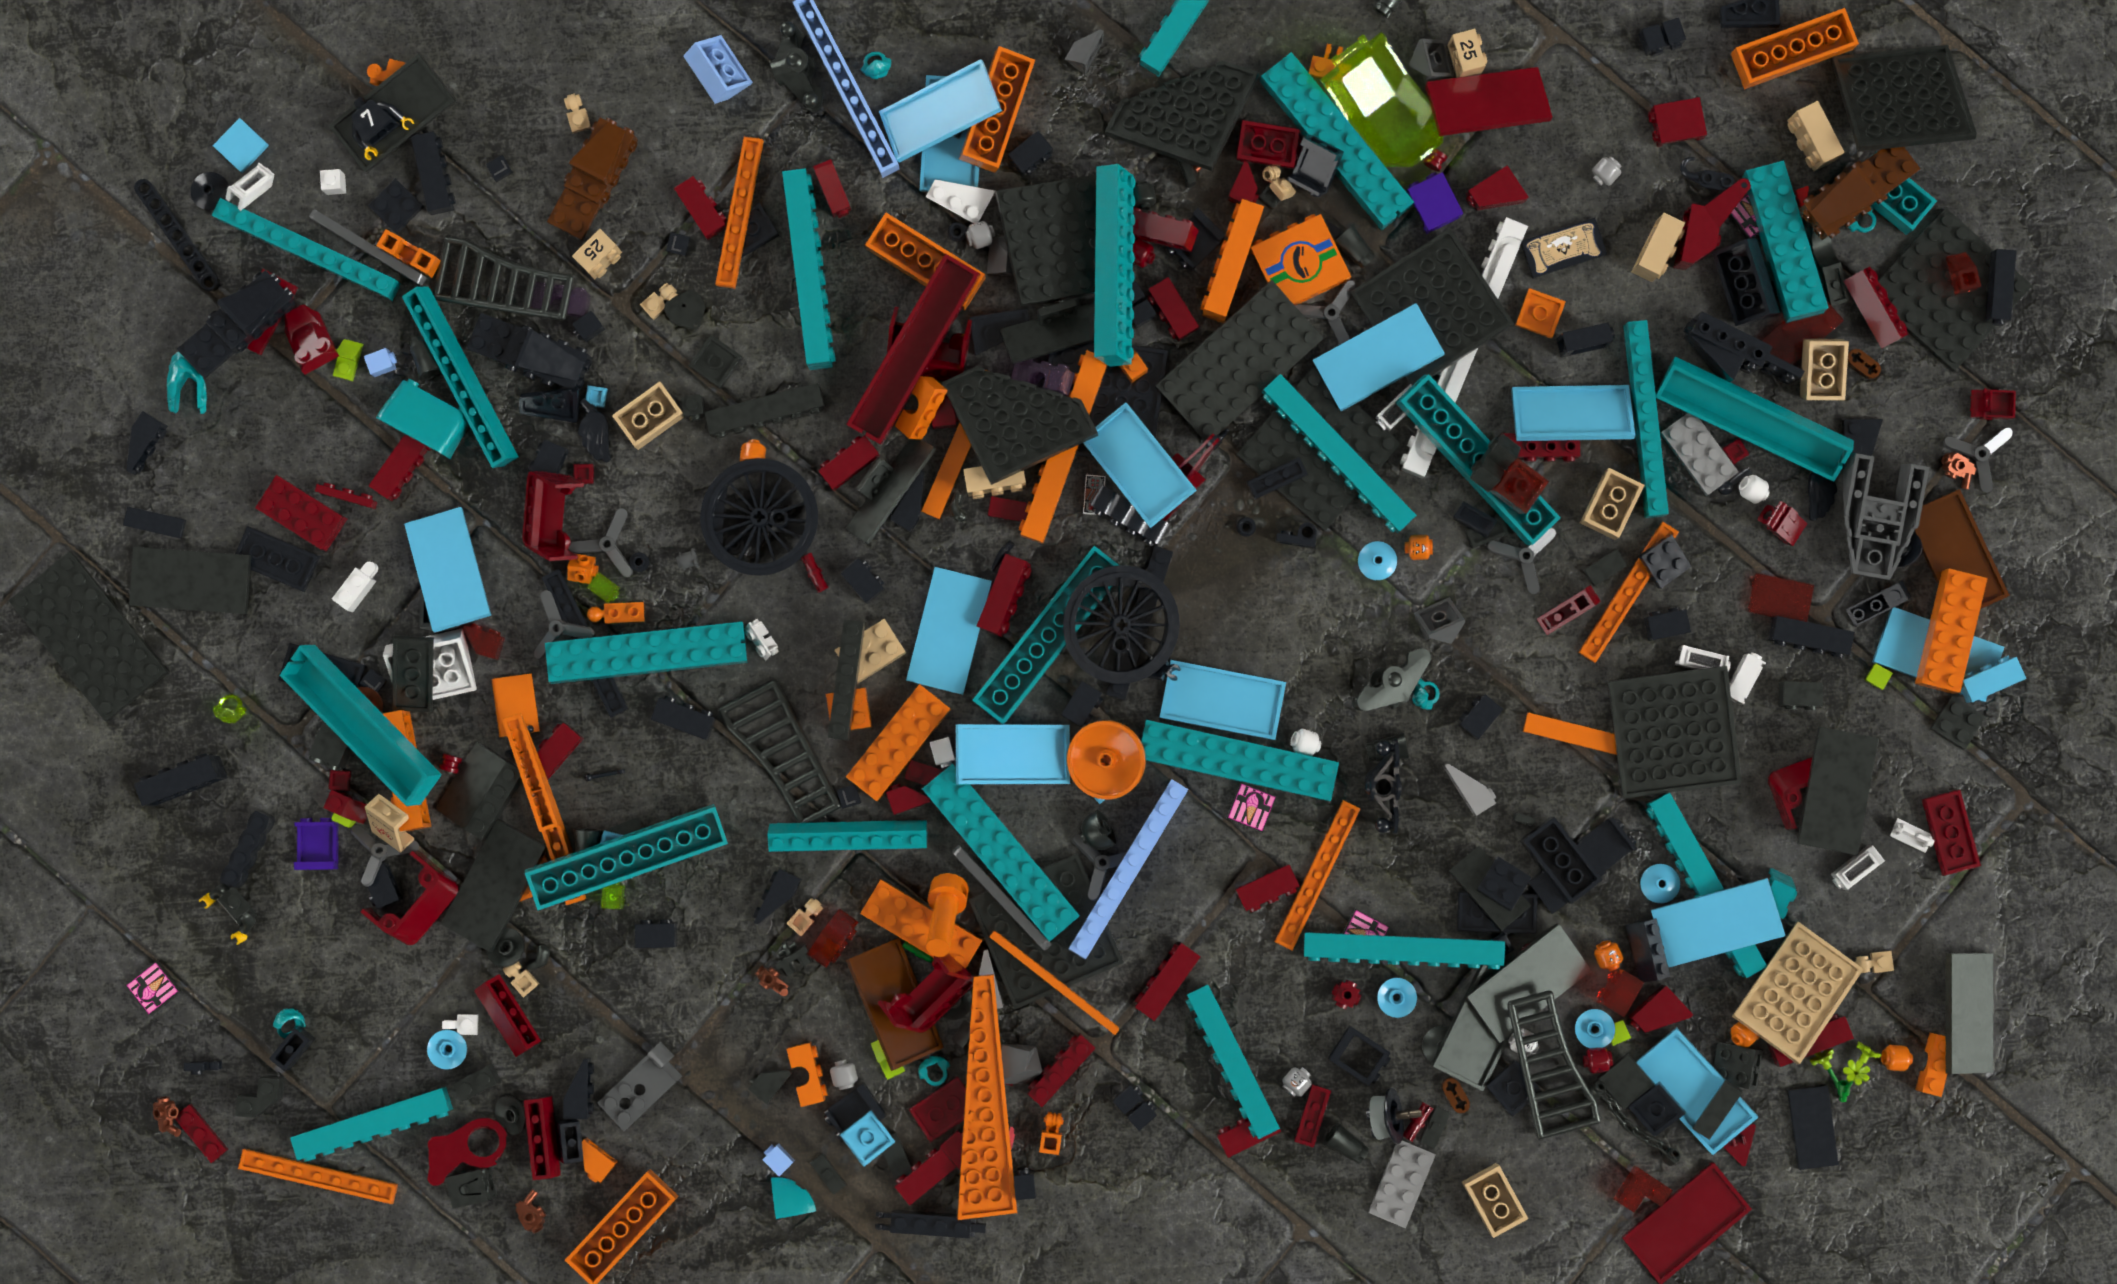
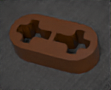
[1847,349,1881,379]
[1441,1077,1470,1113]

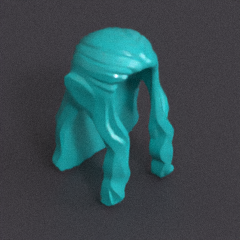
[166,352,207,414]

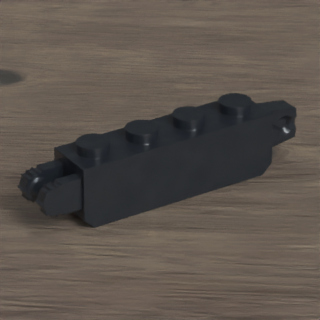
[875,1210,986,1239]

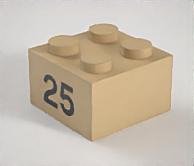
[1448,29,1487,78]
[572,229,622,280]

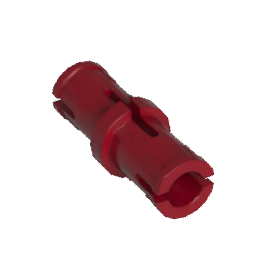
[801,552,829,593]
[1403,1102,1433,1142]

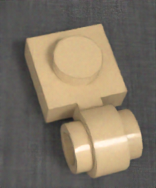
[564,93,592,134]
[1262,165,1296,201]
[640,283,678,320]
[786,898,823,936]
[1855,951,1894,973]
[502,961,539,997]

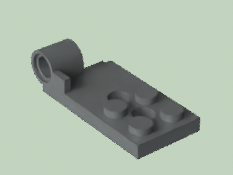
[597,1042,682,1132]

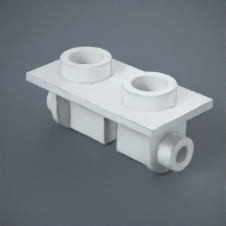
[744,619,779,661]
[1890,818,1934,853]

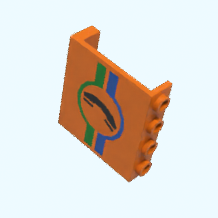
[1249,214,1351,305]

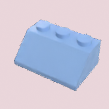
[684,35,753,104]

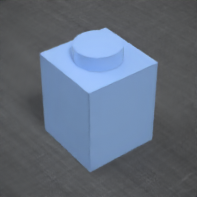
[364,348,397,377]
[763,1143,795,1176]

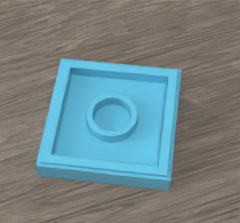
[213,118,269,173]
[840,1110,895,1167]

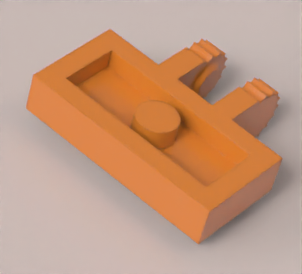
[1309,44,1351,85]

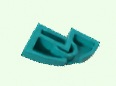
[771,1177,816,1219]

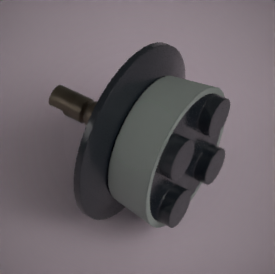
[1366,1088,1423,1144]

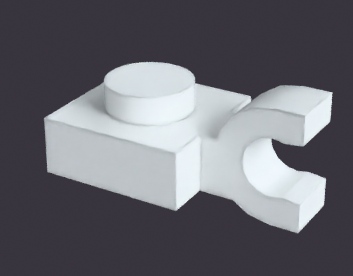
[442,1014,478,1035]

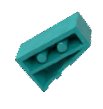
[1768,868,1797,919]

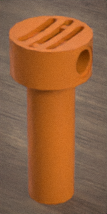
[926,873,969,957]

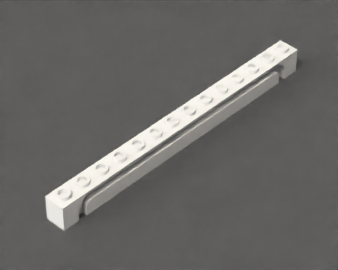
[1400,217,1528,479]

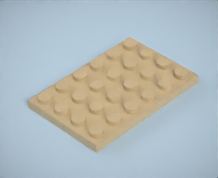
[1732,922,1864,1064]

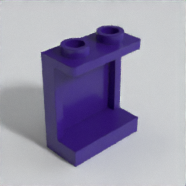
[1406,172,1464,234]
[294,818,338,870]

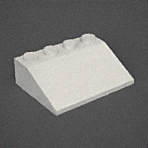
[383,629,477,700]

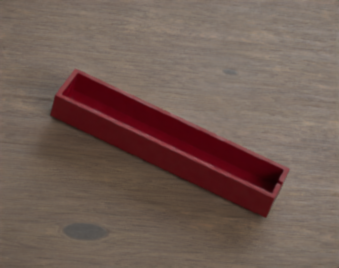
[846,253,981,445]

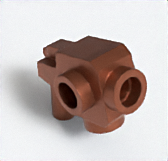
[1941,452,1976,490]
[755,966,789,996]
[153,1096,181,1137]
[515,1189,546,1234]

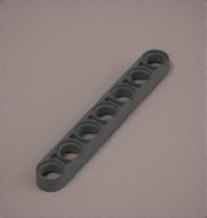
[308,209,427,286]
[952,845,1052,951]

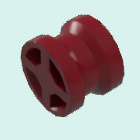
[1423,148,1448,172]
[439,753,462,774]

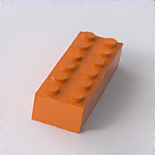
[1731,8,1859,89]
[959,46,1035,173]
[1200,199,1264,323]
[865,213,986,311]
[1915,569,1987,694]
[846,684,951,802]
[383,710,432,832]
[860,879,983,969]
[565,1169,679,1284]

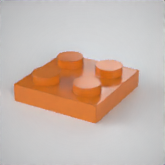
[1515,288,1566,339]

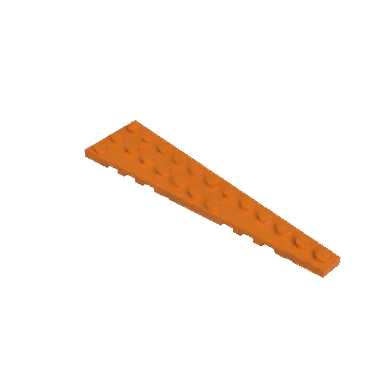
[957,974,1017,1220]

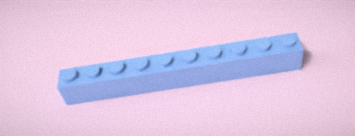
[793,0,900,178]
[1068,779,1188,960]

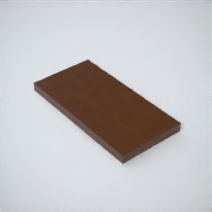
[1914,489,2010,609]
[846,938,944,1071]

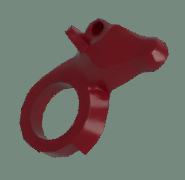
[427,1118,507,1186]

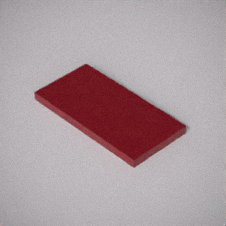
[1425,67,1553,136]
[1621,1162,1752,1284]

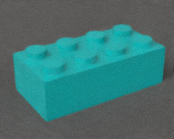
[1869,151,1937,235]

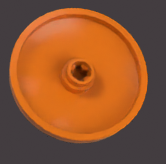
[1067,720,1146,800]

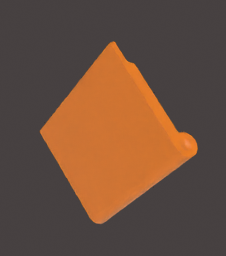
[491,673,540,737]

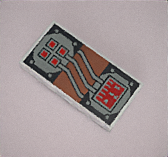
[1083,475,1106,515]

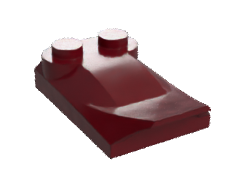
[1236,120,1303,168]
[285,304,339,375]

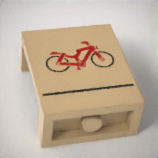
[365,794,415,853]

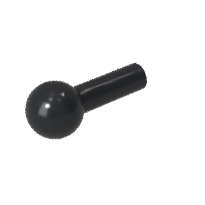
[1718,466,1752,495]

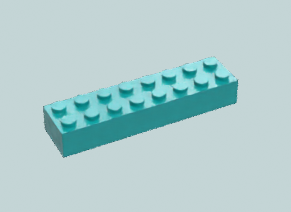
[1742,161,1829,323]

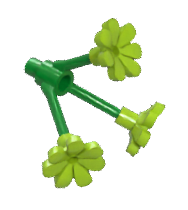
[1810,1041,1882,1102]

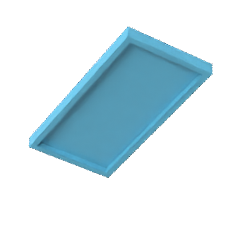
[879,59,1002,163]
[920,75,979,192]
[1313,303,1445,411]
[1511,385,1635,441]
[1084,402,1197,528]
[404,507,491,633]
[906,567,992,695]
[1872,607,2004,702]
[1159,660,1286,740]
[956,724,1070,784]
[1651,878,1785,967]
[1636,1027,1758,1155]

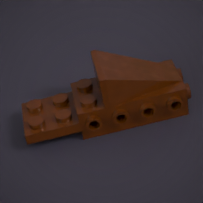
[547,117,638,241]
[1799,147,1920,240]

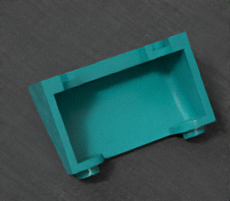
[376,378,469,459]

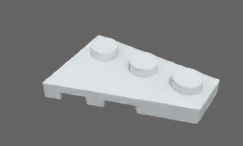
[926,179,995,224]

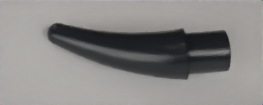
[991,540,1015,571]

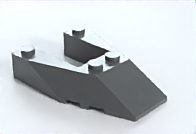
[1843,453,1929,580]

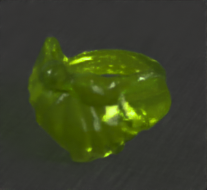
[213,694,246,723]

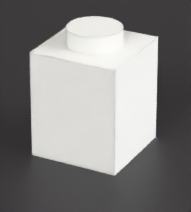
[320,169,346,195]
[929,737,955,768]

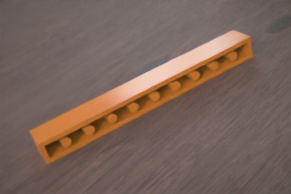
[1019,350,1107,544]

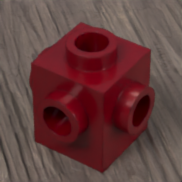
[1331,979,1361,1009]

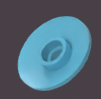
[1358,541,1397,580]
[1640,864,1680,903]
[1377,978,1417,1018]
[1575,1009,1615,1048]
[427,1030,467,1069]

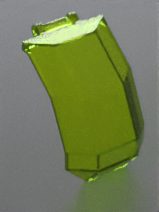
[1320,32,1444,167]

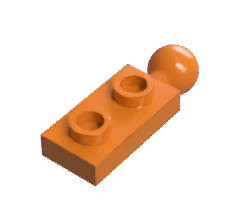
[587,602,645,624]

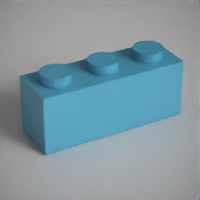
[1961,655,2026,703]

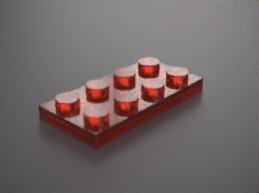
[1761,300,1844,365]

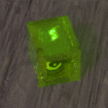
[587,572,620,603]
[601,882,625,909]

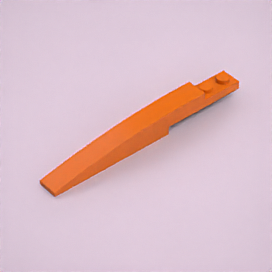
[502,713,586,905]

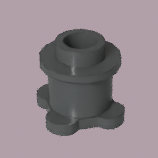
[676,547,700,571]

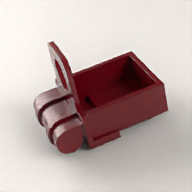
[1970,388,2016,420]
[1758,501,1808,546]

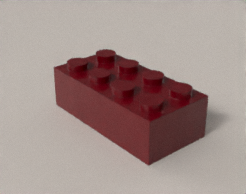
[255,475,348,552]

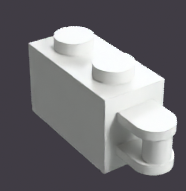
[332,562,378,612]

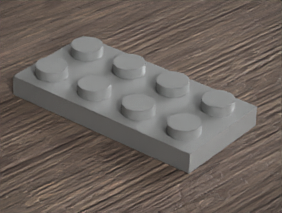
[1660,413,1739,496]
[1368,1140,1436,1228]

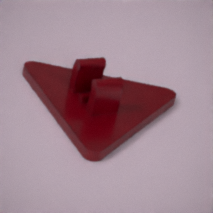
[1723,1124,1756,1166]

